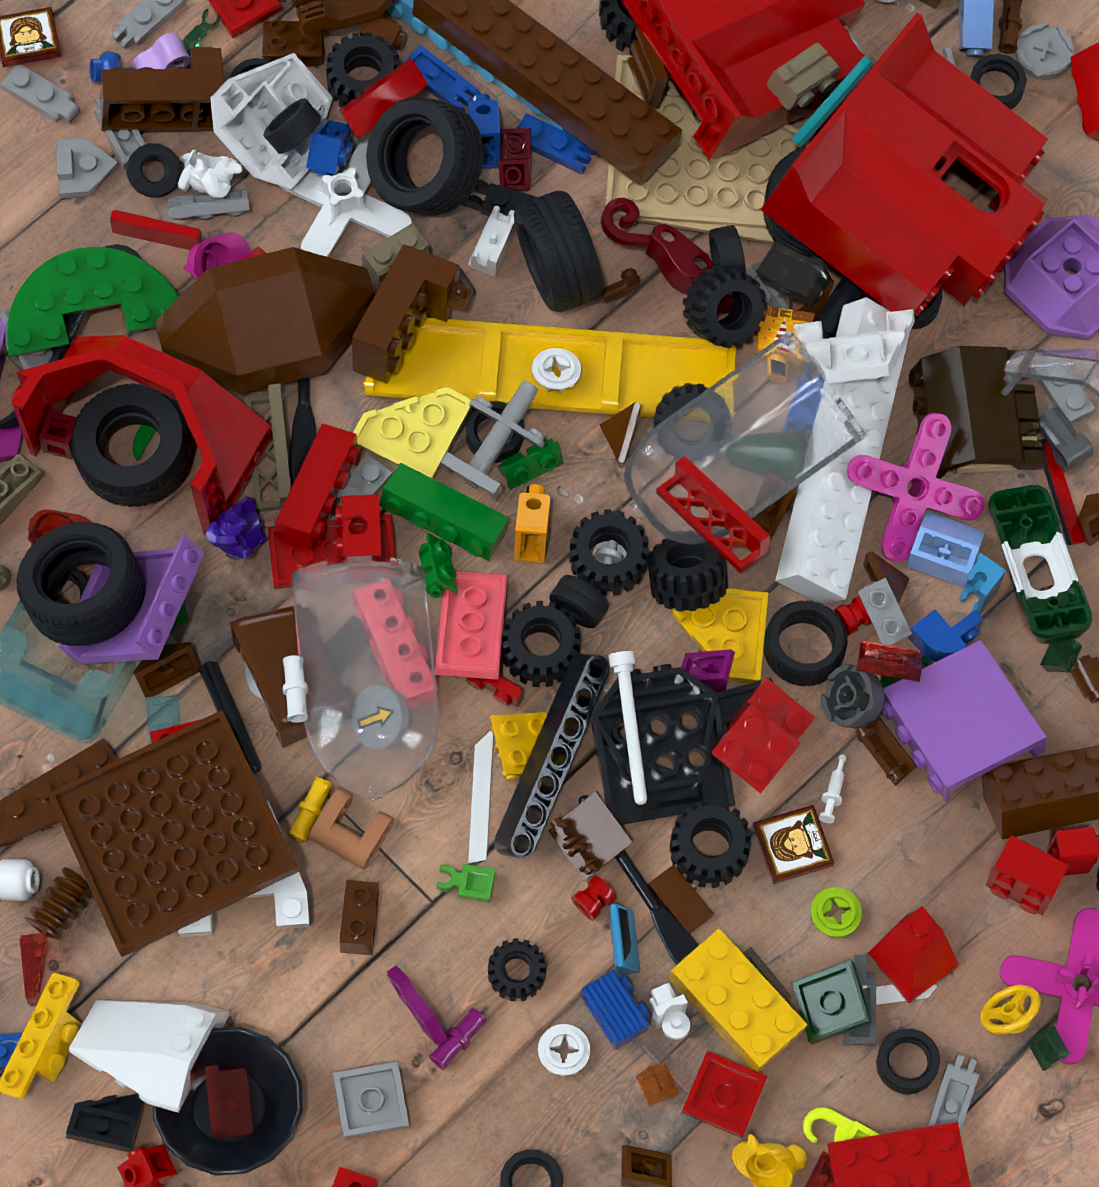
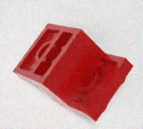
[710,677,815,793]

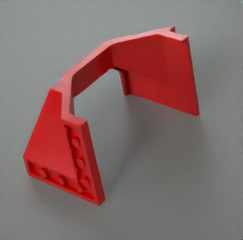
[11,335,273,535]

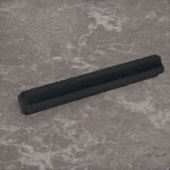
[199,661,261,774]

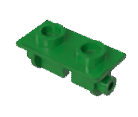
[497,438,564,490]
[418,533,458,598]

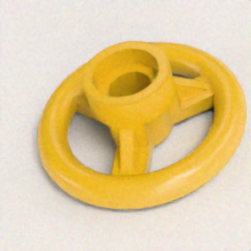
[980,985,1041,1035]

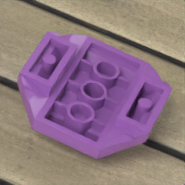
[1003,215,1099,341]

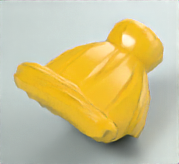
[732,1134,808,1187]

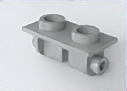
[857,578,912,648]

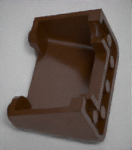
[229,604,355,748]

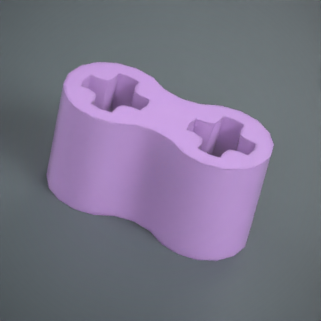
[133,32,190,69]

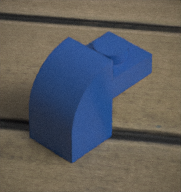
[908,609,983,662]

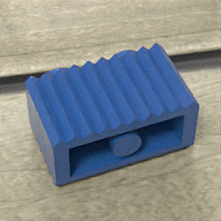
[581,970,651,1050]

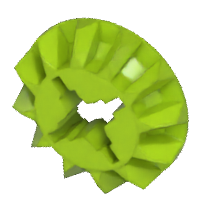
[811,887,862,938]

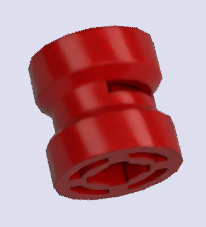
[834,596,872,636]
[572,876,617,921]

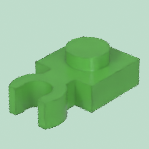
[437,864,495,903]

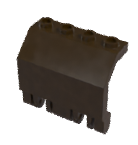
[909,346,1046,479]

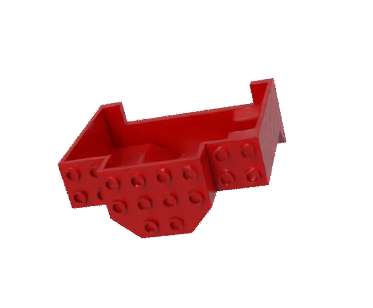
[621,0,865,161]
[761,12,1048,317]

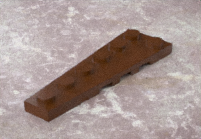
[0,738,118,847]

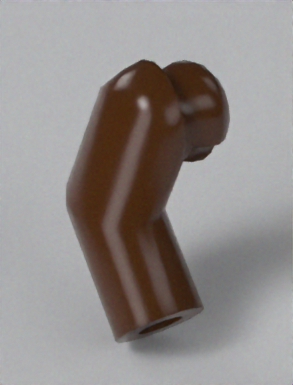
[601,268,640,303]

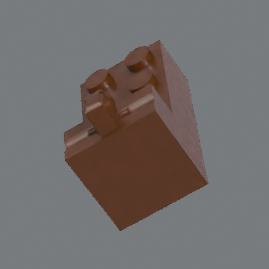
[100,47,224,132]
[352,244,472,384]

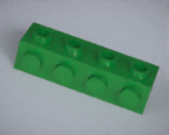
[379,462,510,561]

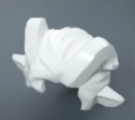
[178,150,242,198]

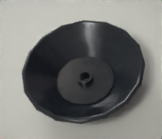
[153,1027,303,1176]

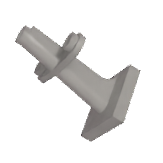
[441,380,546,502]

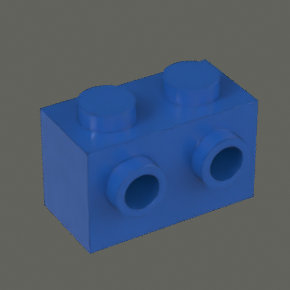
[306,119,355,176]

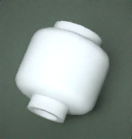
[0,859,40,901]

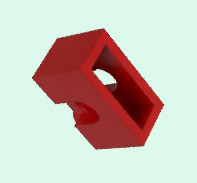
[335,494,382,565]

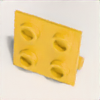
[490,712,554,782]

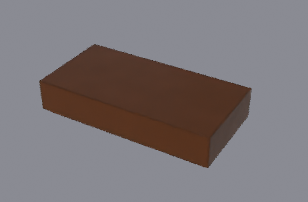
[648,864,714,934]

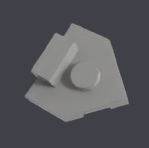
[56,138,119,198]

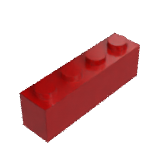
[275,423,361,550]

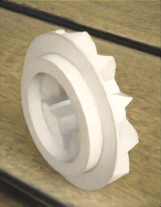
[532,348,581,393]
[538,1024,590,1077]

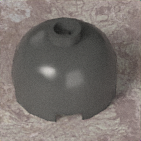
[821,664,885,729]

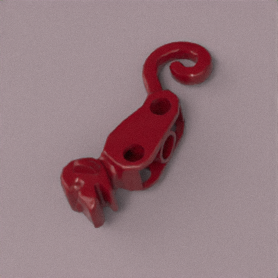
[600,197,733,316]

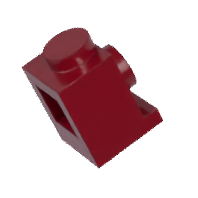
[39,410,77,460]

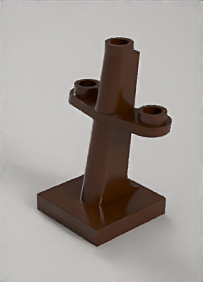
[627,29,670,109]

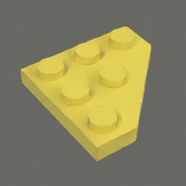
[353,387,472,479]

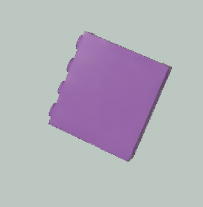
[59,535,205,664]
[882,640,1046,802]

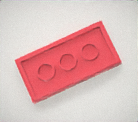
[435,571,508,680]

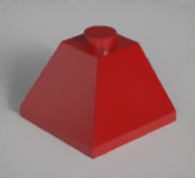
[868,906,959,1004]

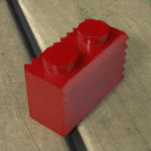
[1047,826,1099,876]

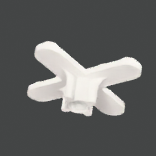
[278,139,412,257]

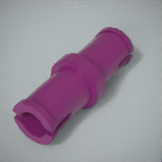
[428,1008,487,1070]

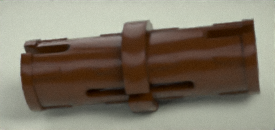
[998,0,1022,54]

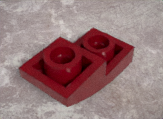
[499,128,532,190]

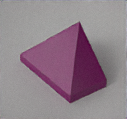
[681,649,735,692]

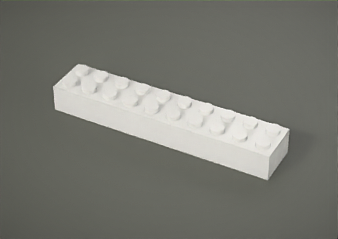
[775,297,910,605]

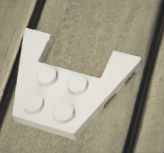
[794,309,915,384]

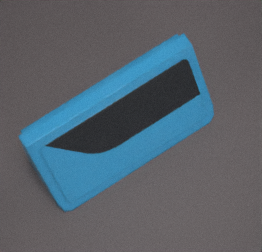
[609,904,640,975]

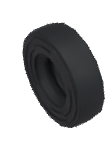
[127,143,180,197]

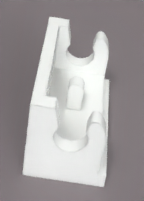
[468,206,516,277]

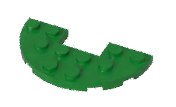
[5,247,179,358]

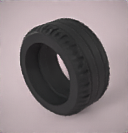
[763,600,848,686]

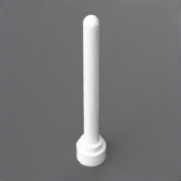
[609,651,647,805]

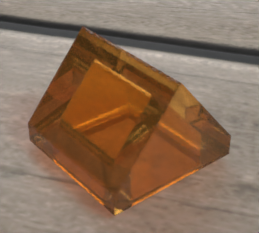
[636,1063,679,1107]

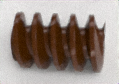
[24,867,92,940]

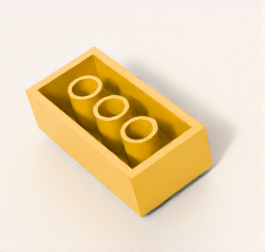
[668,928,808,1072]

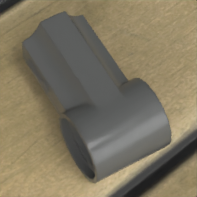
[1039,407,1093,471]

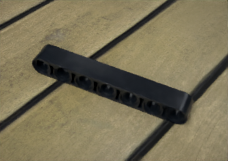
[494,654,609,859]

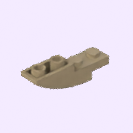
[0,454,42,525]

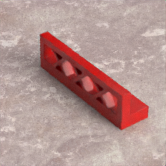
[656,456,770,573]

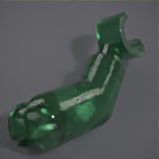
[182,9,220,68]

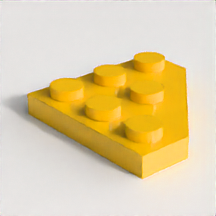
[672,588,769,684]

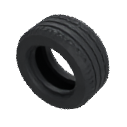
[366,96,484,216]
[514,190,604,313]
[16,522,144,646]

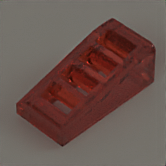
[19,933,48,1007]

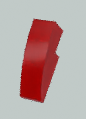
[339,58,428,138]

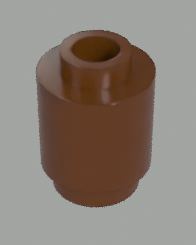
[1070,655,1099,704]

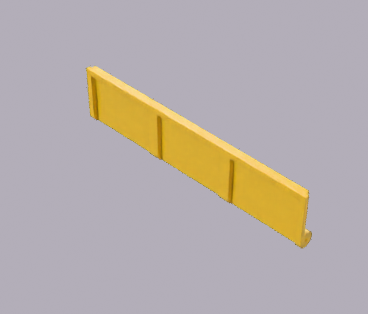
[363,317,736,423]

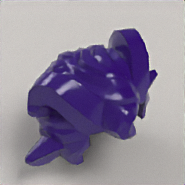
[206,496,266,560]

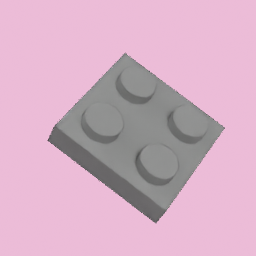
[333,1061,409,1139]

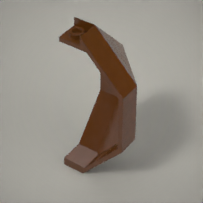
[154,247,375,394]

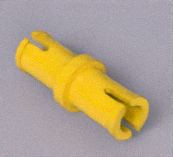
[288,777,333,843]

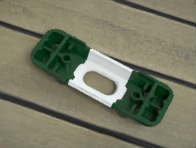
[989,485,1092,644]

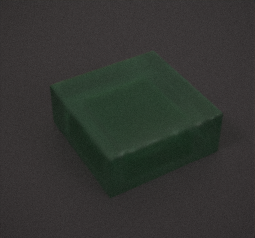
[1040,639,1082,673]
[1028,1026,1070,1071]

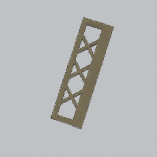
[245,384,291,512]

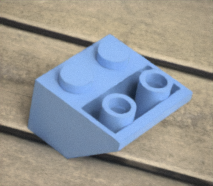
[906,511,985,588]

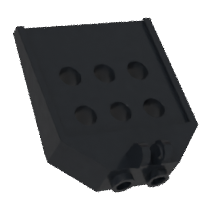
[590,664,735,825]

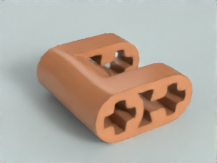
[308,788,394,870]

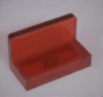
[205,1065,253,1139]

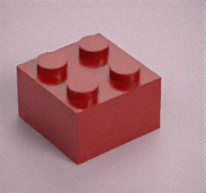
[985,835,1069,916]

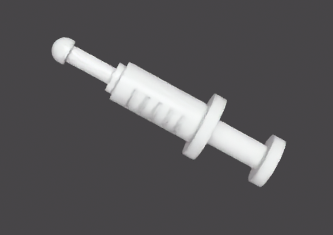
[819,754,847,823]

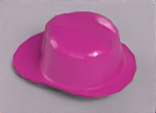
[183,232,250,280]

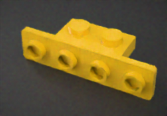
[0,973,82,1100]

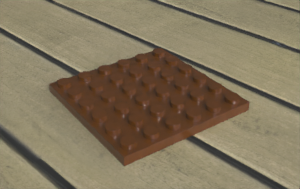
[47,710,300,957]

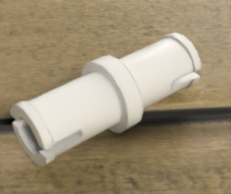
[282,655,308,723]

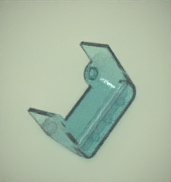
[0,600,136,743]

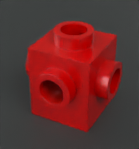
[117,1145,177,1187]

